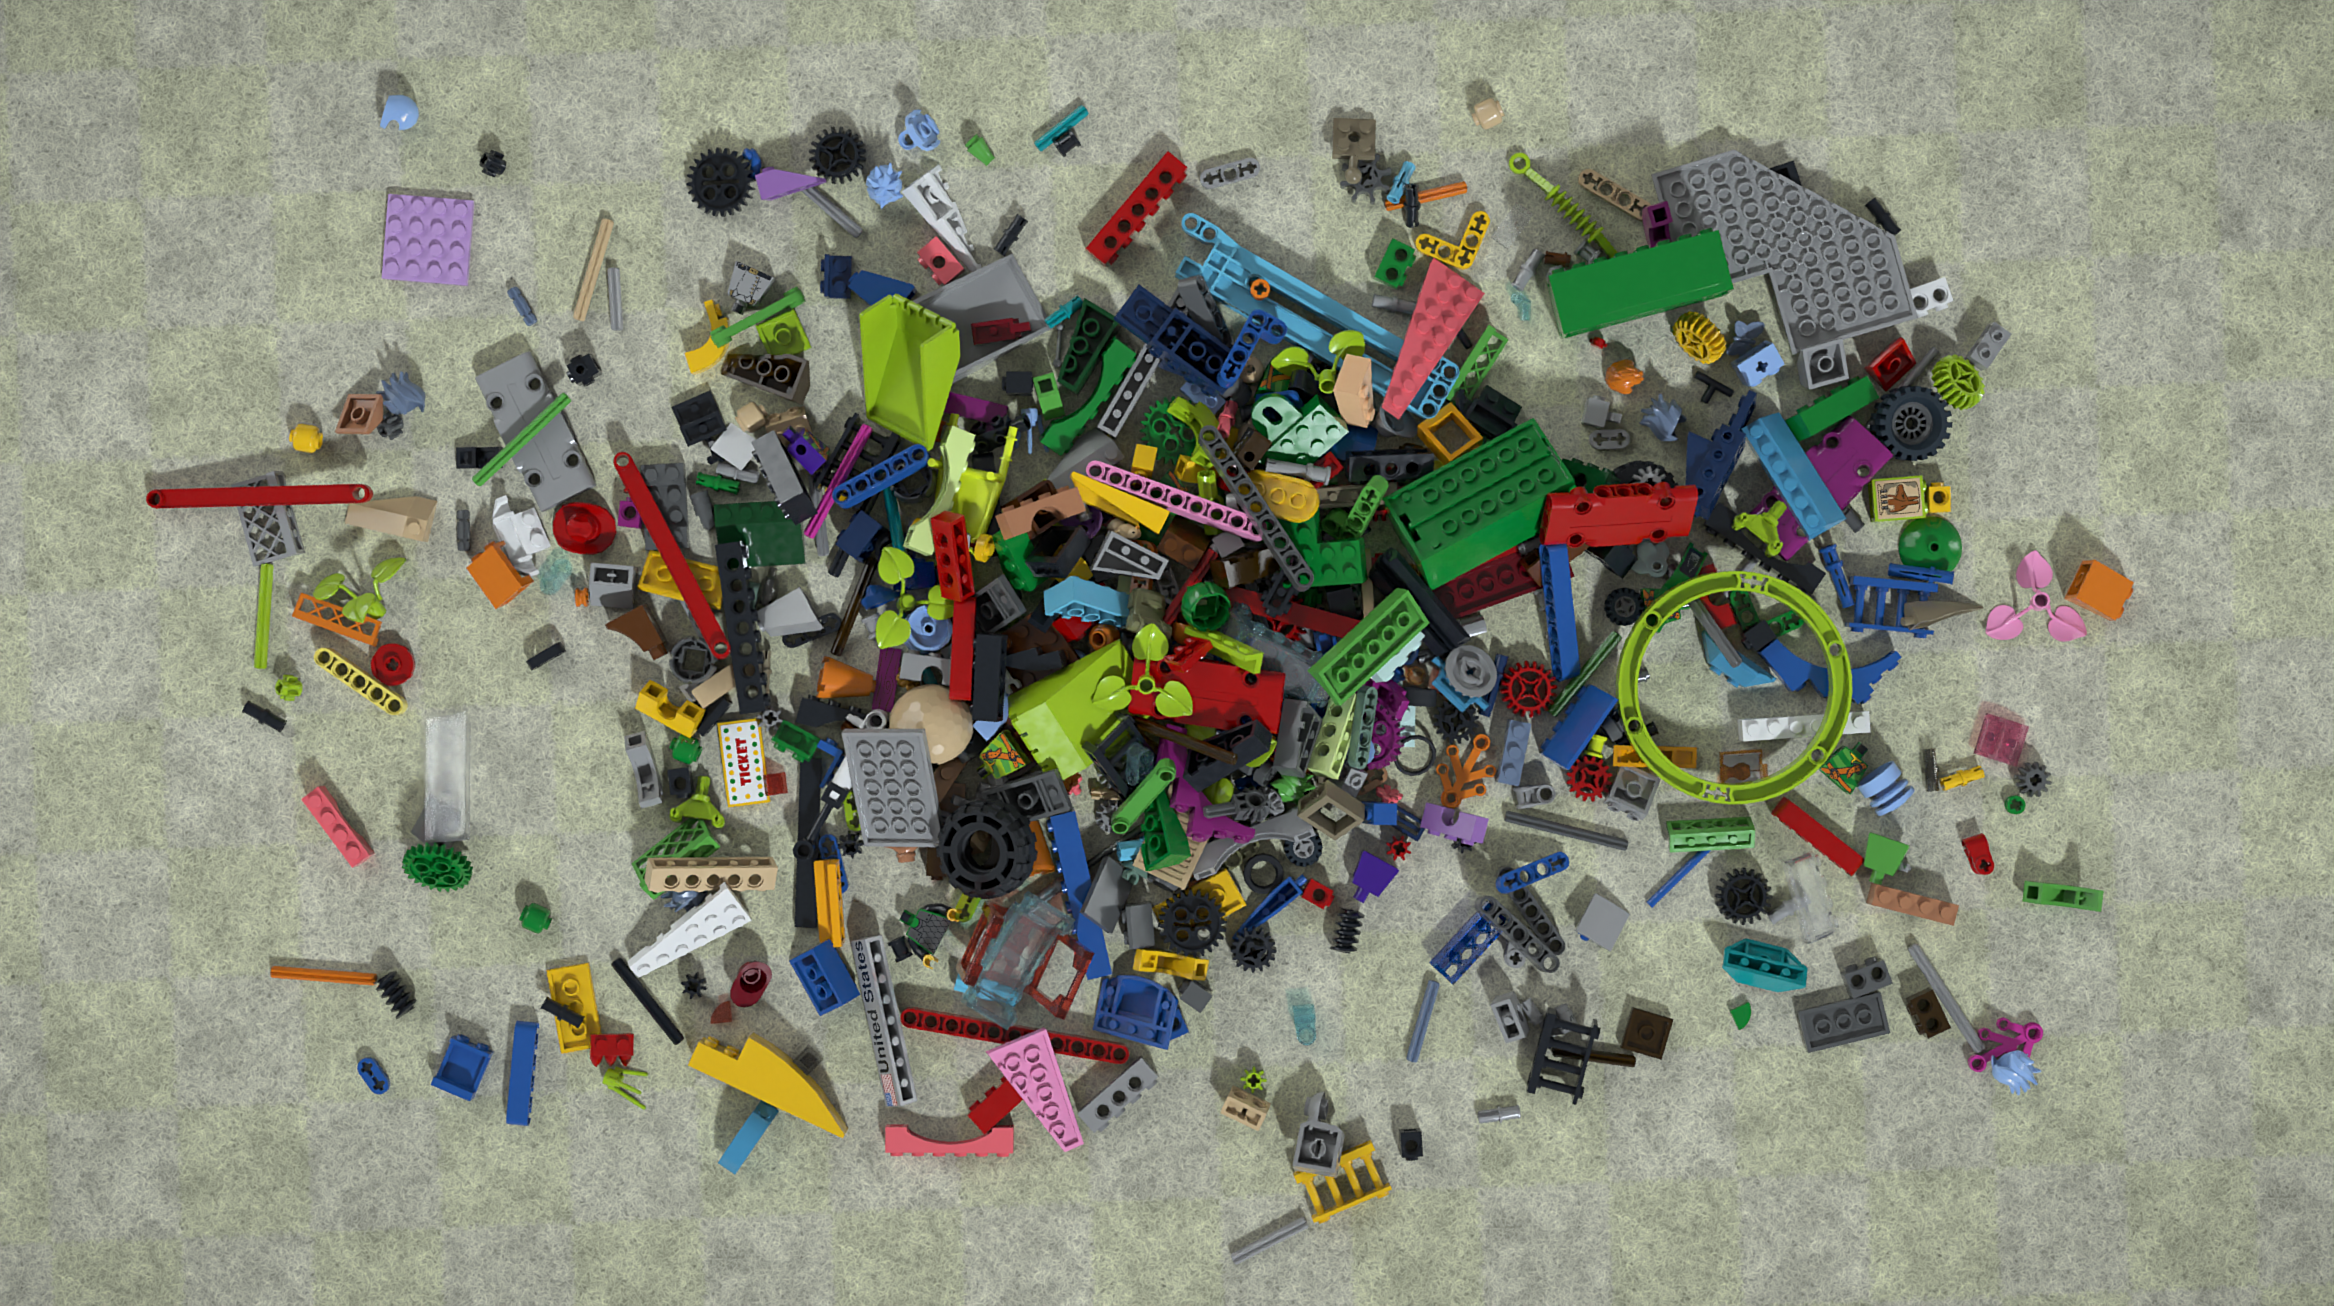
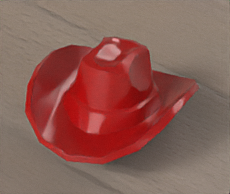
[553,502,616,555]

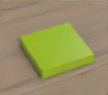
[755,309,812,356]

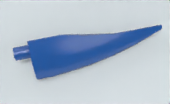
[1232,874,1308,939]

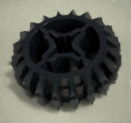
[809,127,866,185]
[1714,867,1773,925]

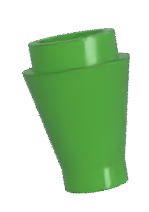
[965,134,995,166]

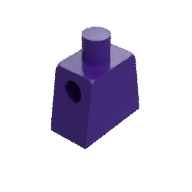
[1351,850,1399,903]

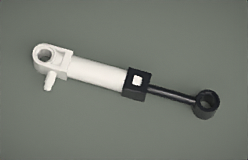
[793,709,889,861]

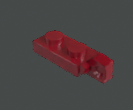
[971,318,1032,345]

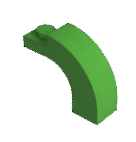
[2022,881,2104,912]

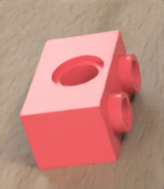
[917,236,965,286]

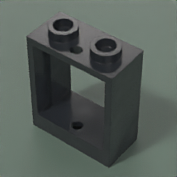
[1025,526,1092,578]

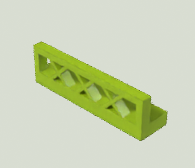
[1184,626,1264,674]

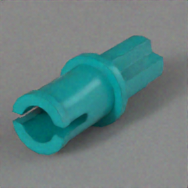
[1044,295,1083,328]

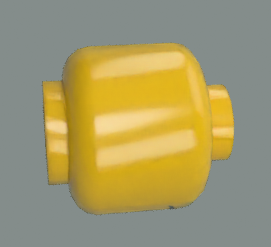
[289,424,323,453]

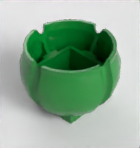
[1181,582,1231,632]

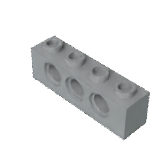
[1077,1056,1158,1133]

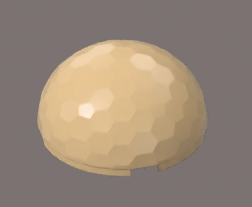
[889,684,974,764]

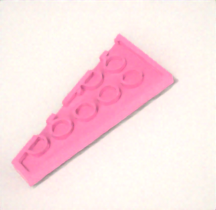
[986,1027,1084,1152]

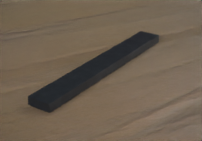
[794,758,822,928]

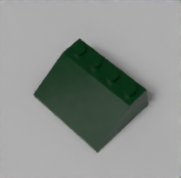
[714,501,806,568]

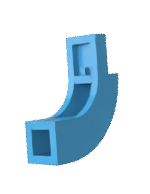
[718,1100,779,1175]

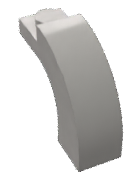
[624,731,663,809]

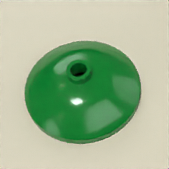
[1898,516,1962,577]

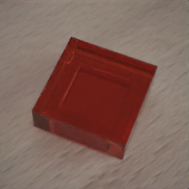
[763,772,788,796]

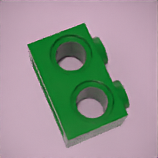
[1373,238,1417,290]

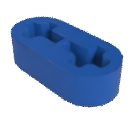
[357,1057,390,1094]

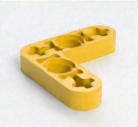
[1415,211,1490,270]

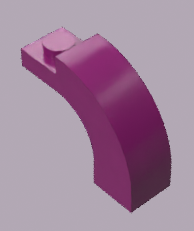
[1642,201,1673,248]
[1355,678,1410,720]

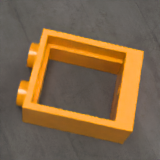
[1417,402,1483,465]

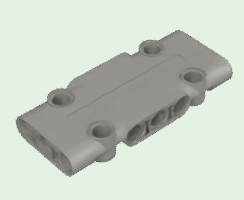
[475,351,597,512]

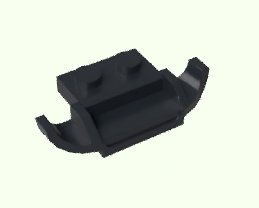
[1455,385,1522,440]

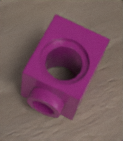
[617,497,642,529]

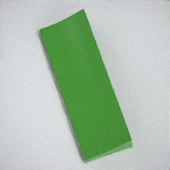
[1307,588,1429,706]

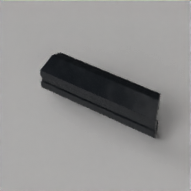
[1368,547,1471,657]

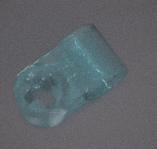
[1125,742,1154,786]
[1293,1004,1316,1046]

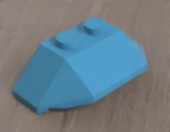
[1701,630,1777,688]

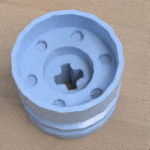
[1856,761,1915,816]

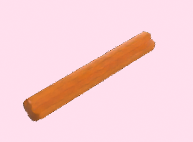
[1384,181,1467,211]

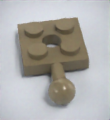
[1332,118,1376,184]

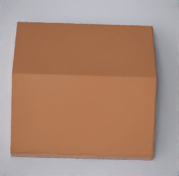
[335,394,383,434]

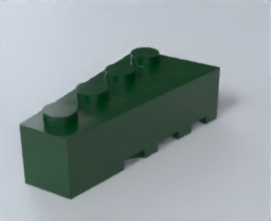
[1057,298,1122,396]

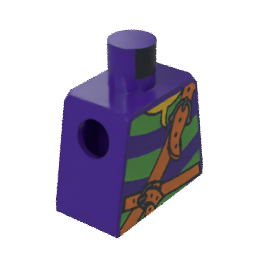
[782,425,830,475]

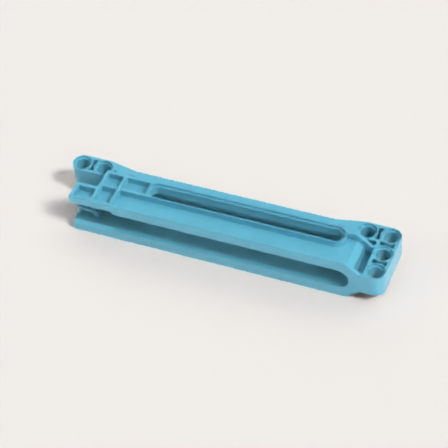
[1175,213,1460,420]

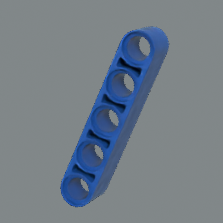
[832,444,931,509]
[506,1021,539,1126]

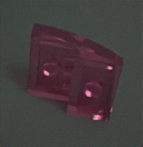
[1973,713,2029,767]

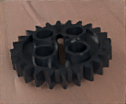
[686,147,756,217]
[1158,888,1227,958]

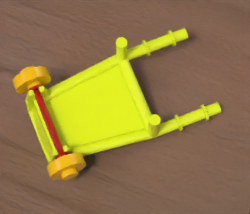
[912,413,1018,562]

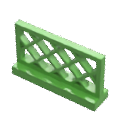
[631,818,721,900]

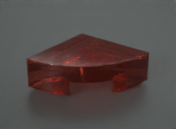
[711,1000,732,1024]

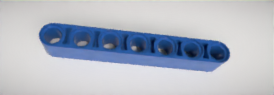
[1539,544,1580,682]

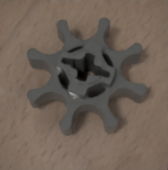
[1340,154,1392,205]

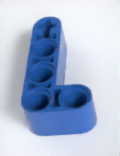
[1217,309,1287,388]

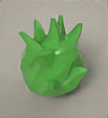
[1270,772,1315,806]

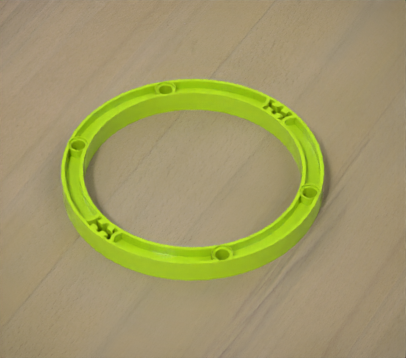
[1615,570,1852,804]

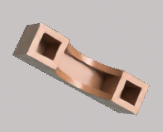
[995,485,1086,540]
[1866,883,1959,926]

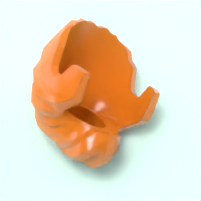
[1605,359,1644,394]

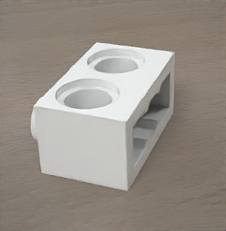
[1910,277,1953,318]

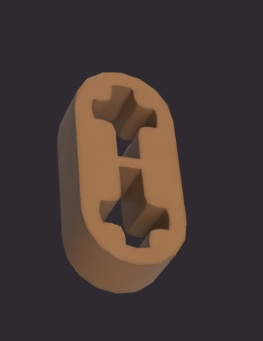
[1358,767,1388,795]

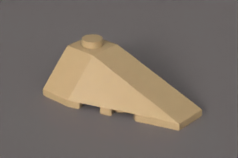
[345,496,437,542]

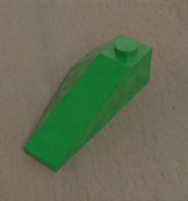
[1141,789,1191,871]

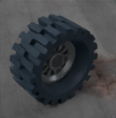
[1870,386,1953,461]

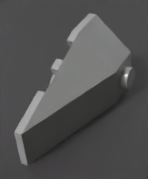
[1047,427,1125,489]

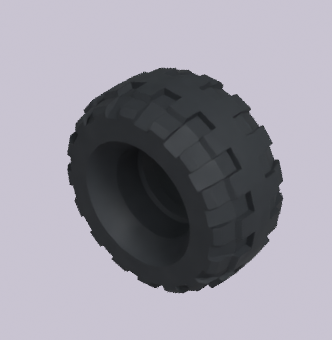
[936,799,1037,899]

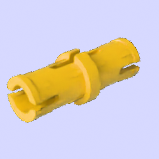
[1939,765,1985,791]

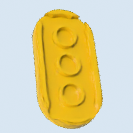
[1238,469,1320,523]

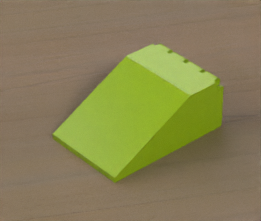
[859,294,960,451]
[1007,639,1149,780]

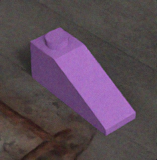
[755,167,826,201]

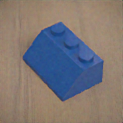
[789,939,861,1016]

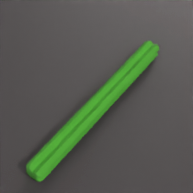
[472,393,571,486]

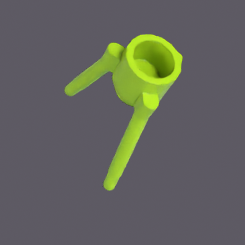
[602,1066,648,1110]

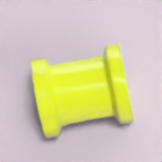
[1584,734,1608,758]

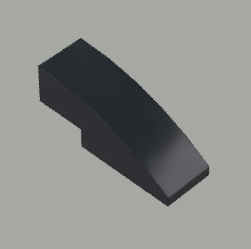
[1006,646,1068,671]

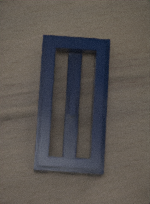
[1390,802,1425,842]

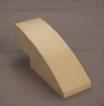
[691,664,755,709]

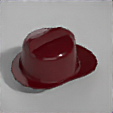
[730,960,772,1008]

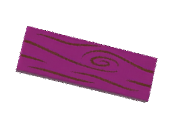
[872,647,902,712]

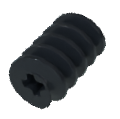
[1330,907,1365,954]
[374,971,417,1019]

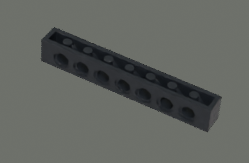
[715,541,771,714]

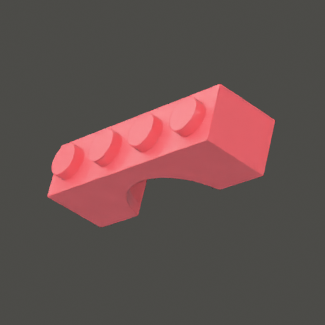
[301,786,375,868]

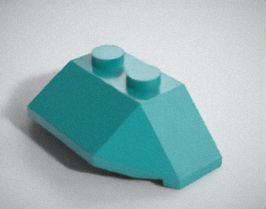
[1722,938,1808,992]

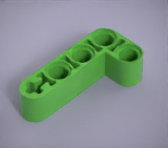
[1321,475,1389,539]

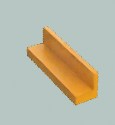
[814,859,845,947]

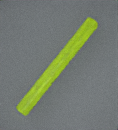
[254,564,274,669]

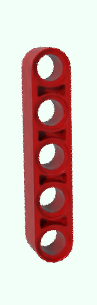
[949,597,976,701]
[1771,796,1865,877]

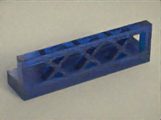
[1429,901,1506,985]

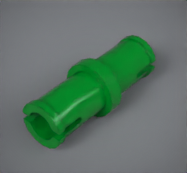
[696,472,741,495]

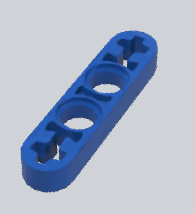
[1496,852,1569,894]

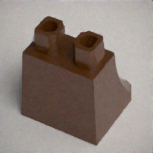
[1001,480,1059,535]
[605,603,668,660]

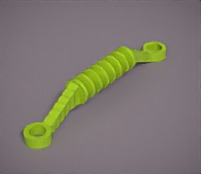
[1509,152,1618,259]

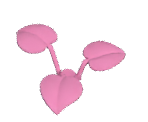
[1985,550,2087,642]

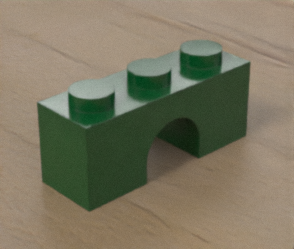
[1562,458,1621,493]

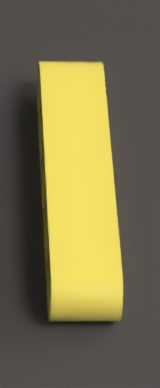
[314,648,408,715]

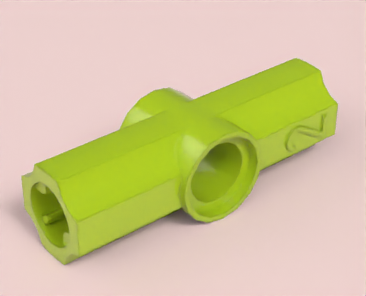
[1196,469,1224,535]

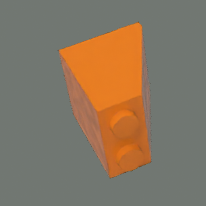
[2064,560,2134,621]

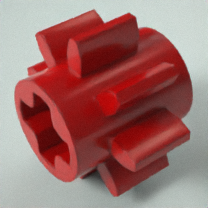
[1386,835,1411,861]

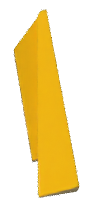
[1069,471,1170,534]

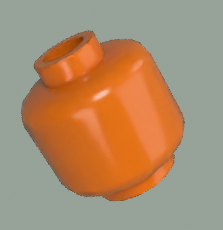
[1089,624,1120,651]

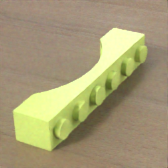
[903,425,975,556]

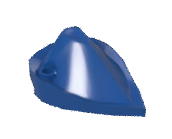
[861,585,907,610]

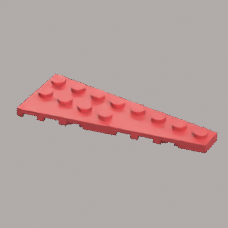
[1381,258,1485,419]

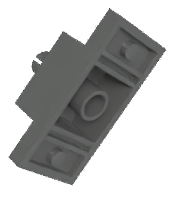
[971,574,1027,638]
[981,768,1073,822]

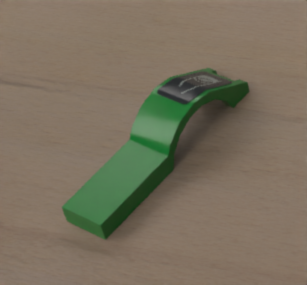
[1646,542,1708,634]

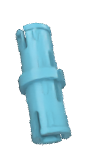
[1387,161,1416,204]

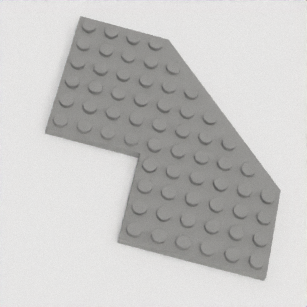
[1651,150,1918,355]

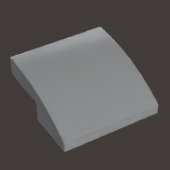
[1575,893,1630,952]

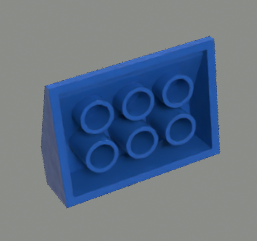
[1540,684,1618,770]

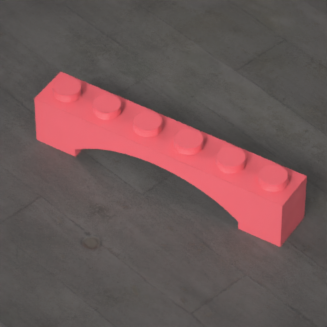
[885,1124,1014,1157]

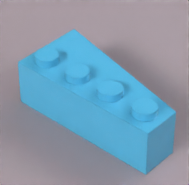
[1044,576,1129,628]

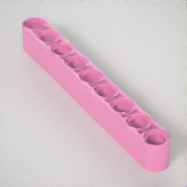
[1086,460,1267,542]

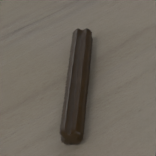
[1552,1048,1636,1068]

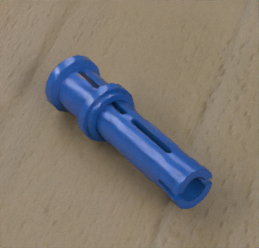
[1818,543,1855,608]

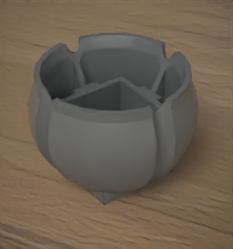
[889,456,937,504]
[669,636,718,684]

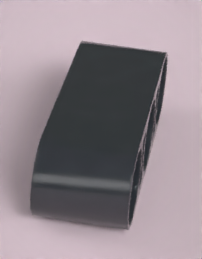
[1287,369,1340,414]

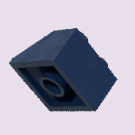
[836,510,889,564]

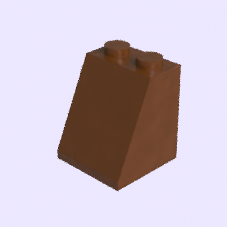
[1156,514,1214,571]

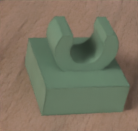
[1121,860,1149,885]

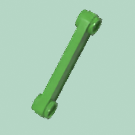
[710,286,806,348]
[1111,758,1176,834]

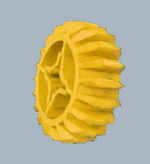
[1672,311,1726,364]

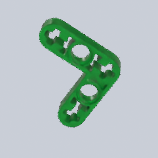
[1728,590,1804,639]

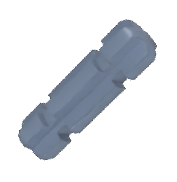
[507,286,537,326]

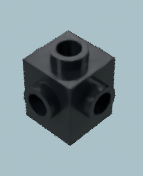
[566,353,602,387]

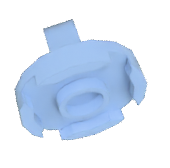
[898,109,940,151]

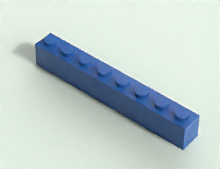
[1046,807,1112,980]

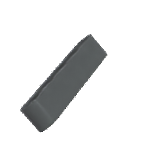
[1178,275,1240,356]
[1496,866,1565,956]
[1474,895,1560,973]

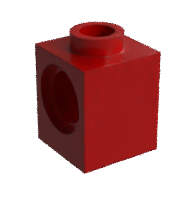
[1300,877,1335,910]

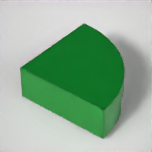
[1729,1002,1751,1030]

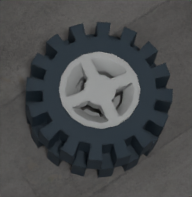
[1284,833,1323,867]

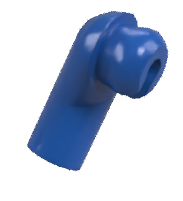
[742,148,762,179]

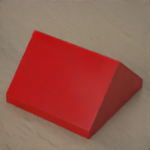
[1864,337,1917,392]

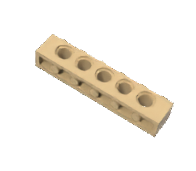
[644,857,778,893]

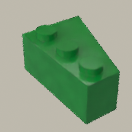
[992,530,1048,592]

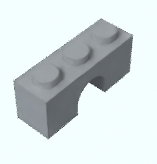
[899,650,951,687]

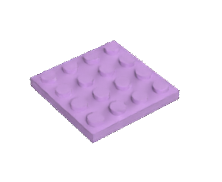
[382,194,475,286]

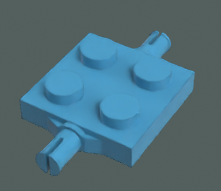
[1431,657,1490,712]

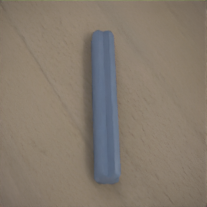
[1406,980,1440,1063]

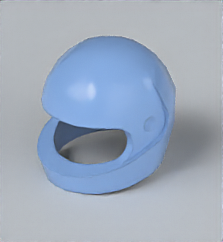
[380,95,419,130]

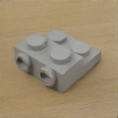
[1604,767,1661,821]

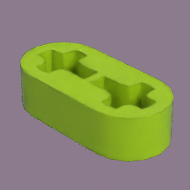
[844,791,861,831]
[955,893,981,922]

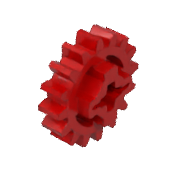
[1565,756,1612,802]

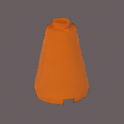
[816,656,876,698]
[1029,821,1055,877]

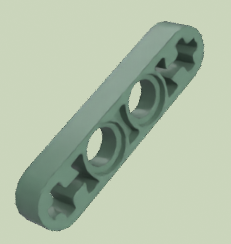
[1348,685,1378,769]

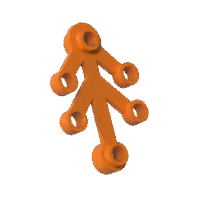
[1436,734,1496,809]

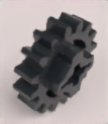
[1433,701,1479,744]
[1230,926,1277,973]

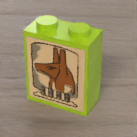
[1868,475,1928,523]

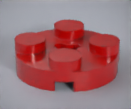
[371,643,415,686]

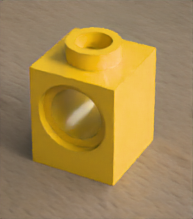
[1925,482,1951,513]

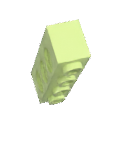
[1307,693,1357,780]

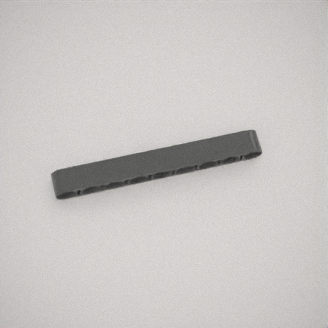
[1198,425,1314,592]

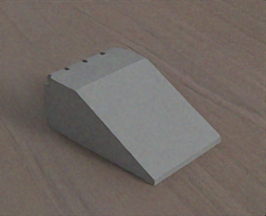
[913,254,1054,384]

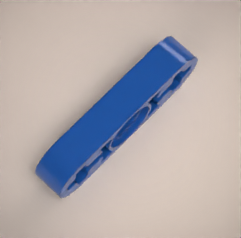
[819,834,849,894]

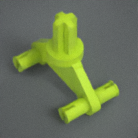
[1732,500,1787,557]
[669,776,725,829]

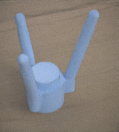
[1014,408,1049,455]

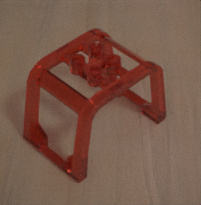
[955,901,1095,1020]

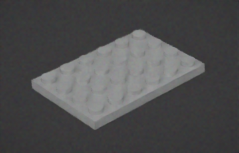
[842,729,943,847]

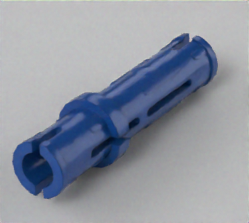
[1888,563,1955,585]

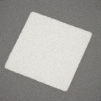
[711,423,756,470]

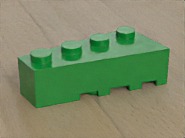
[1784,376,1879,442]

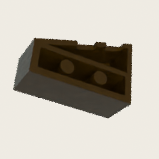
[1209,546,1280,590]

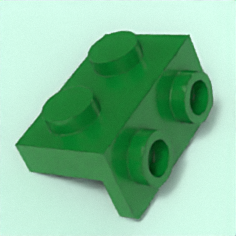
[771,720,820,763]

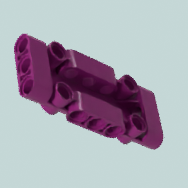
[1748,415,1893,562]

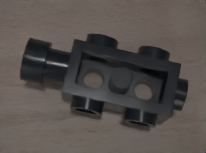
[970,413,1031,454]
[1260,558,1307,618]

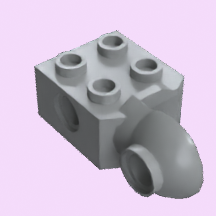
[1293,1091,1345,1178]

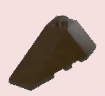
[721,354,810,405]

